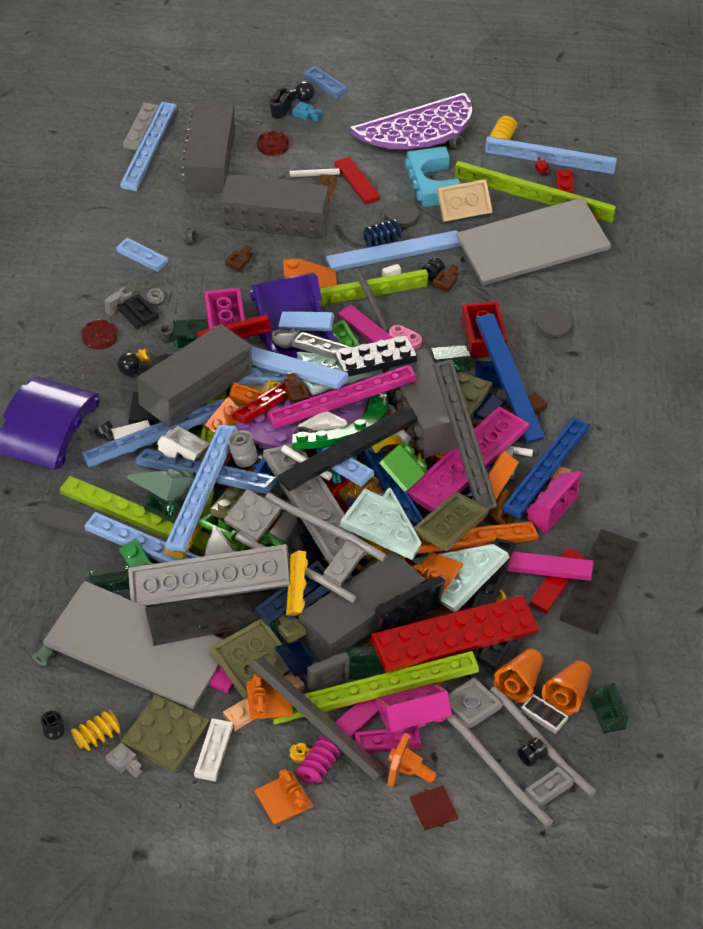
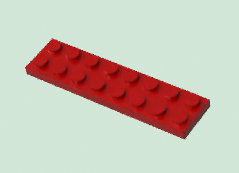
[371,595,539,673]

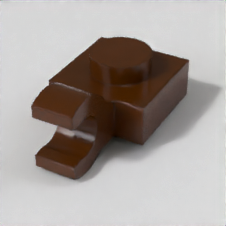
[225,245,253,272]
[433,264,458,292]
[284,372,310,404]

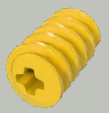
[489,116,517,140]
[71,709,120,751]

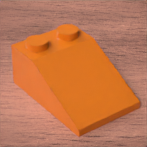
[283,259,337,288]

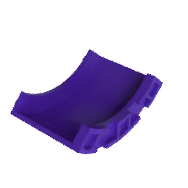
[250,273,339,359]
[0,377,100,469]

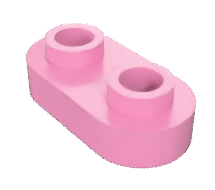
[389,325,422,350]

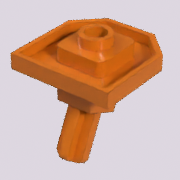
[387,733,436,787]

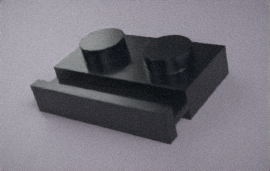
[117,294,159,330]
[477,639,523,671]

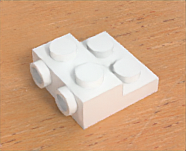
[157,426,210,461]

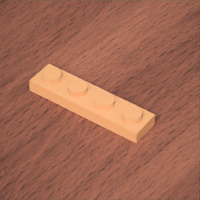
[223,671,305,731]

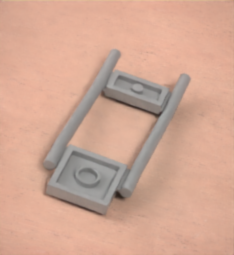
[224,489,387,603]
[447,677,596,827]

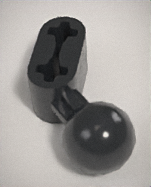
[270,81,315,119]
[117,353,172,375]

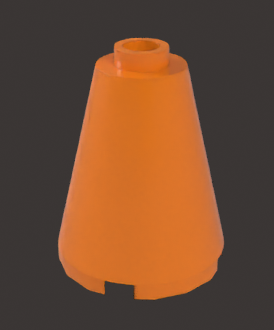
[493,648,543,703]
[542,660,592,716]

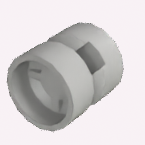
[228,430,258,467]

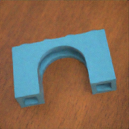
[404,147,460,207]

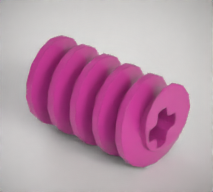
[296,736,341,784]

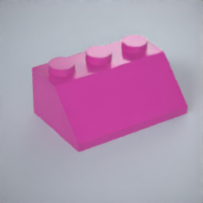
[204,288,246,341]
[526,471,582,533]
[375,683,452,733]

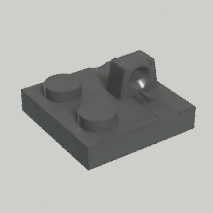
[307,652,349,693]

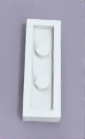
[194,718,233,782]

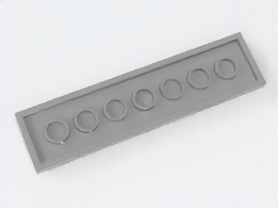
[263,444,367,565]
[128,544,290,607]

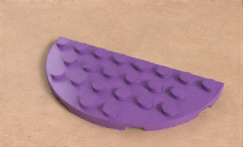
[350,93,472,150]
[232,379,368,449]

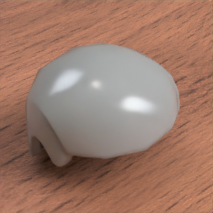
[272,328,300,349]

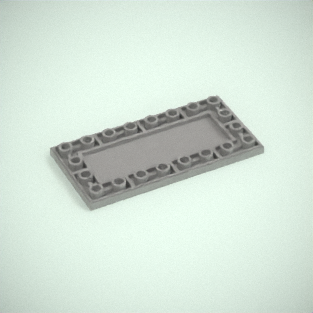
[457,197,611,286]
[43,581,223,710]

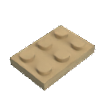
[437,179,493,222]

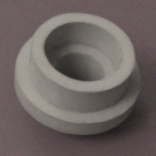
[147,288,164,305]

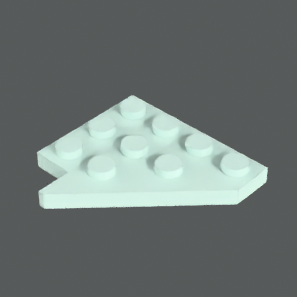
[296,352,379,395]
[339,488,422,560]
[413,544,510,612]

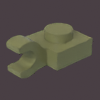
[277,614,307,643]

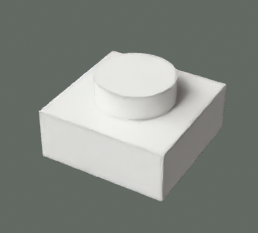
[382,264,401,277]

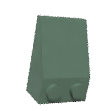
[127,469,196,501]

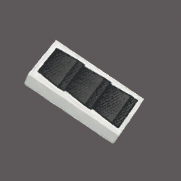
[521,694,568,734]

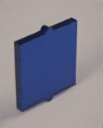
[474,361,503,389]
[473,393,507,420]
[275,641,315,677]

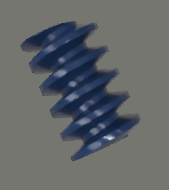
[363,219,402,248]

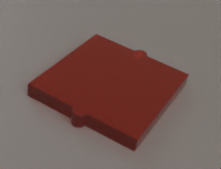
[410,786,458,831]

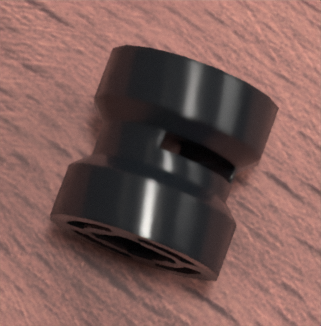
[421,257,445,281]
[41,710,65,740]
[517,737,548,767]

